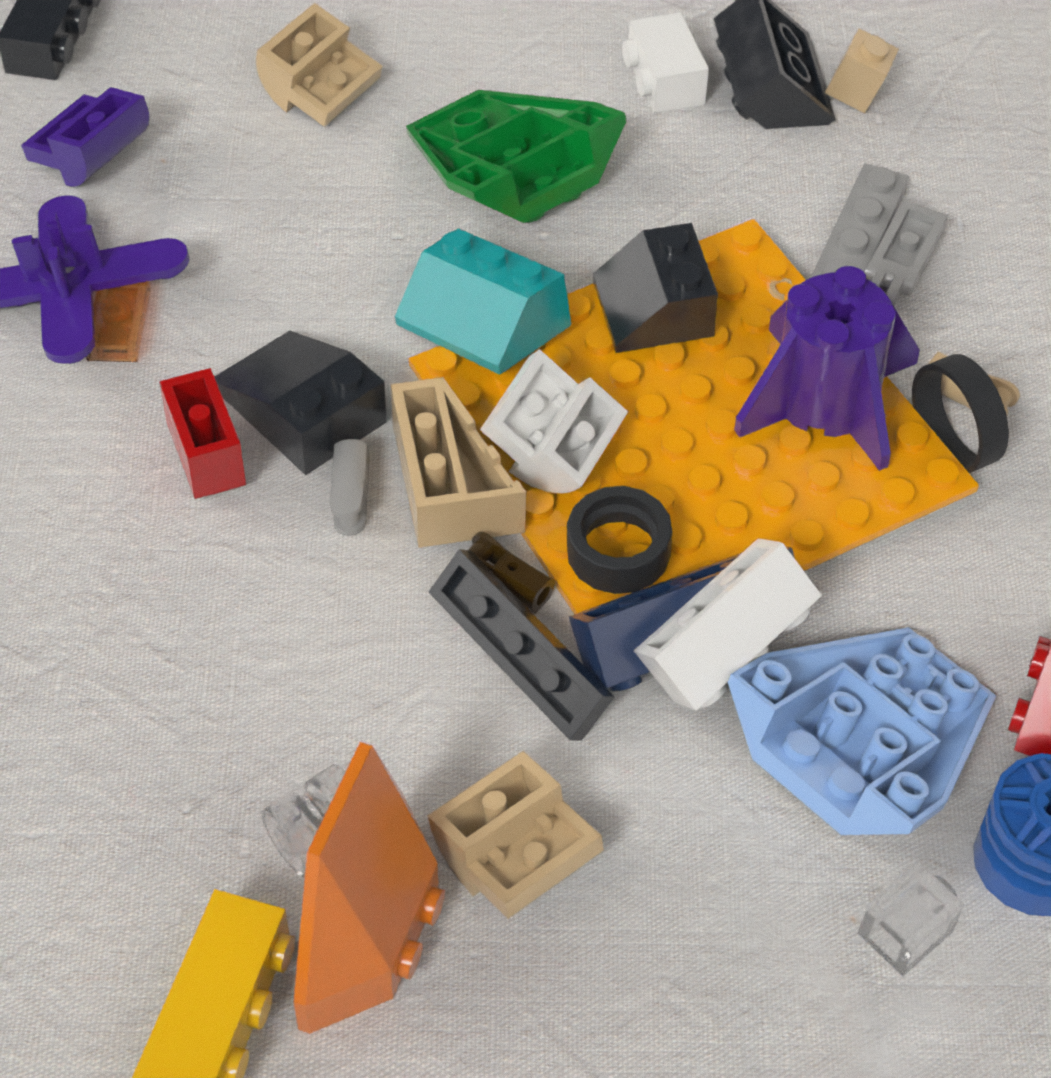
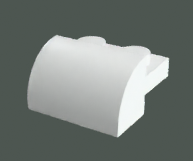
[480,349,628,493]

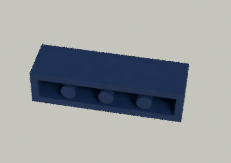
[569,546,795,691]

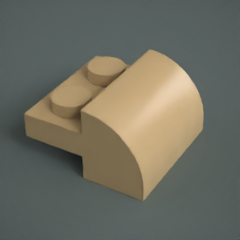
[256,3,383,127]
[427,751,604,919]

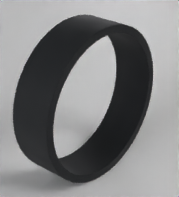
[912,354,1009,473]

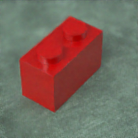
[159,368,246,499]

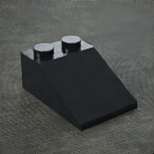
[214,330,387,475]

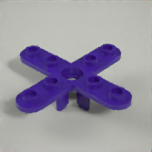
[0,195,190,364]

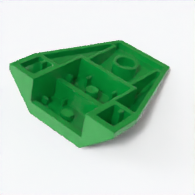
[406,89,627,223]

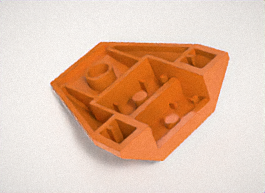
[294,742,445,1034]

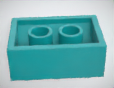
[394,228,571,375]

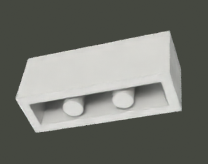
[634,538,822,711]

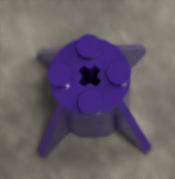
[735,266,920,471]

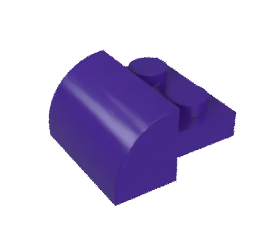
[21,87,150,187]

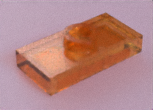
[86,281,151,362]

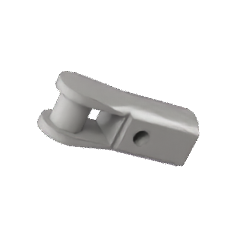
[329,439,370,536]

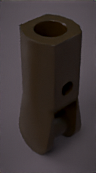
[462,532,555,614]

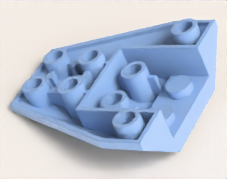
[728,627,996,835]

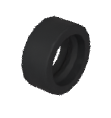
[567,486,672,594]

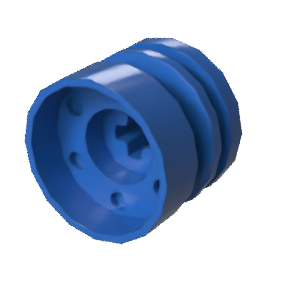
[973,753,1051,917]

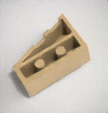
[391,377,526,548]

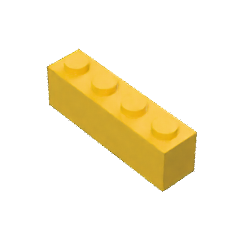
[132,889,295,1078]

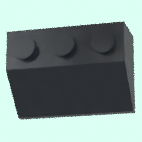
[713,0,836,129]

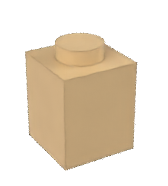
[825,28,899,113]

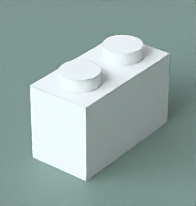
[622,12,709,113]

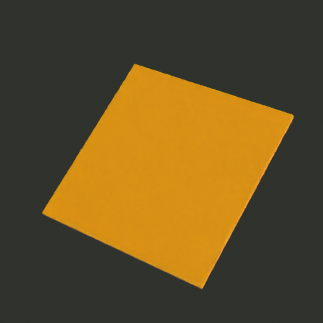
[408,219,979,614]

